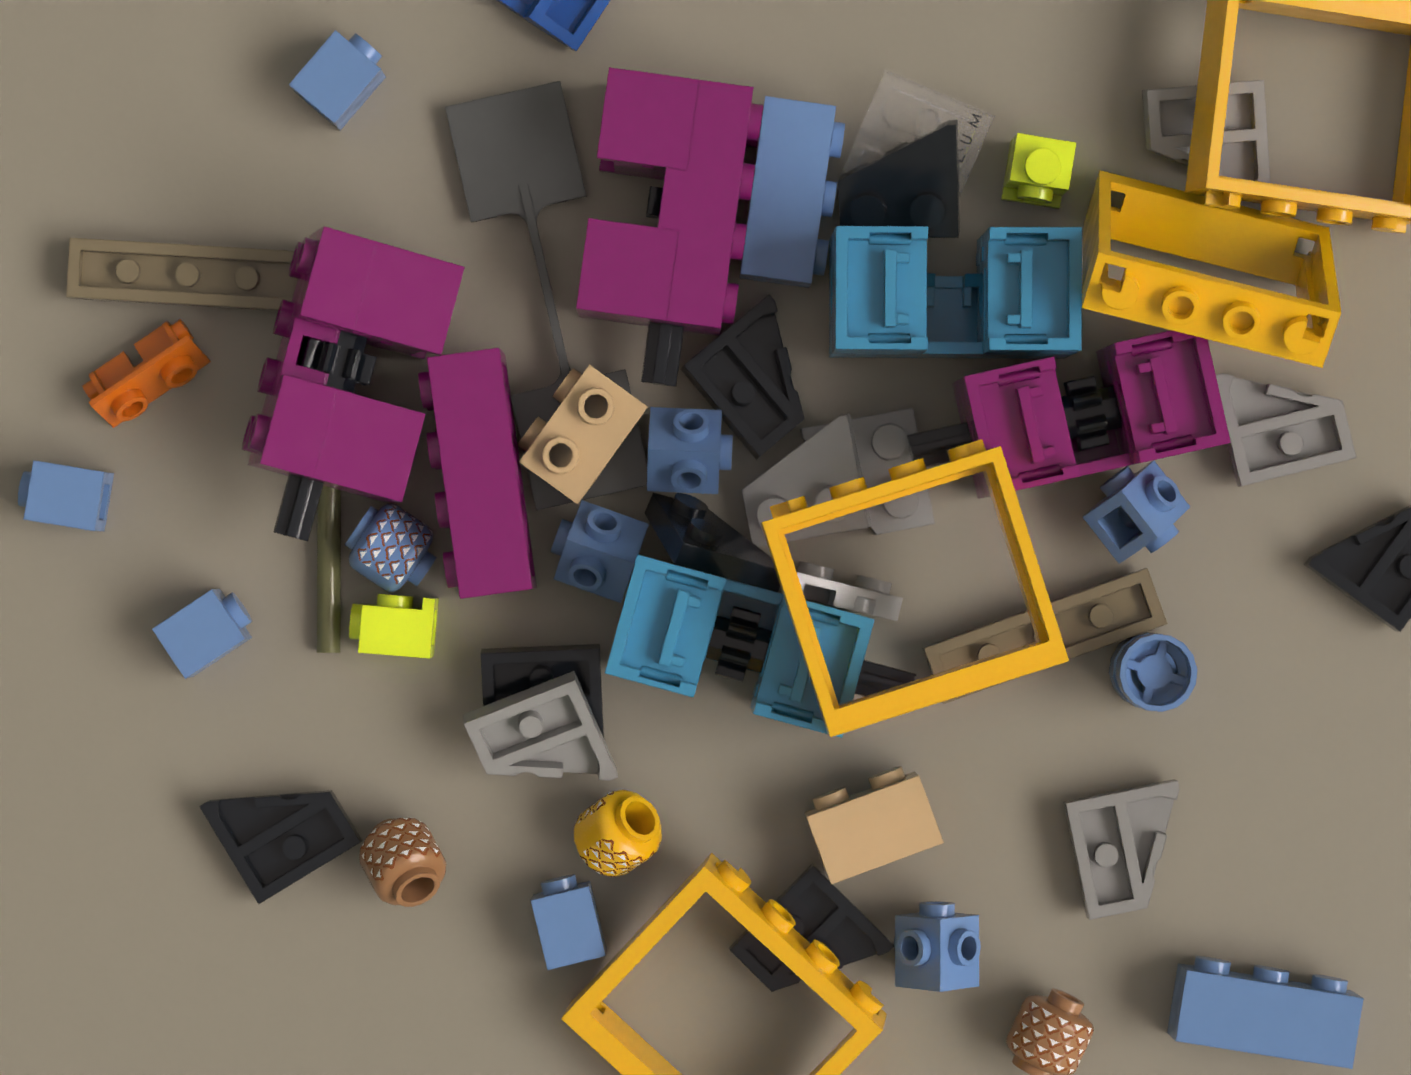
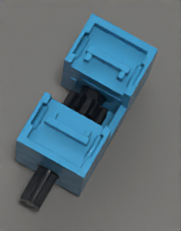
[605,554,916,738]

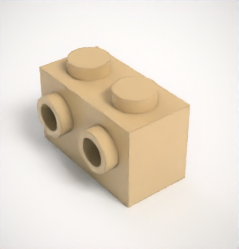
[518,364,648,504]
[804,766,944,885]

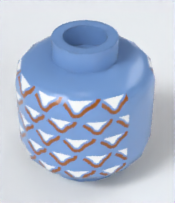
[344,503,437,592]

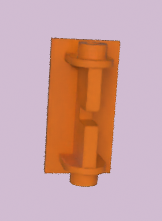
[82,319,211,428]

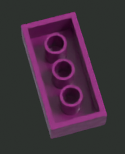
[418,348,537,599]

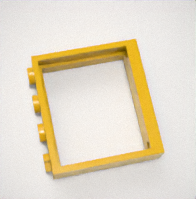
[1185,0,1411,233]
[1082,170,1341,368]
[761,439,1069,737]
[561,853,887,1075]

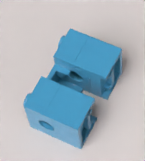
[829,226,1082,359]

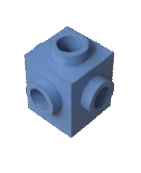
[647,407,733,494]
[1083,461,1190,564]
[551,500,649,603]
[894,901,981,992]

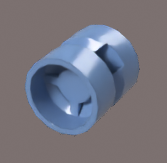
[1109,632,1198,712]

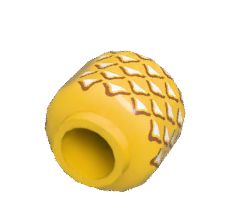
[574,789,662,877]

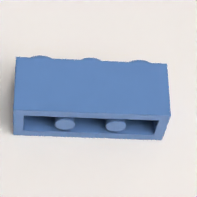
[739,96,845,288]
[1167,956,1364,1069]

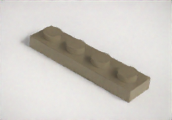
[66,238,298,311]
[923,568,1167,704]

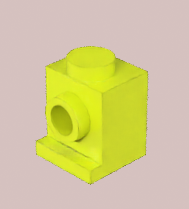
[1001,133,1076,209]
[349,593,439,659]

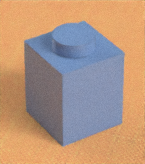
[289,30,386,131]
[18,460,114,532]
[152,589,252,679]
[531,874,607,970]

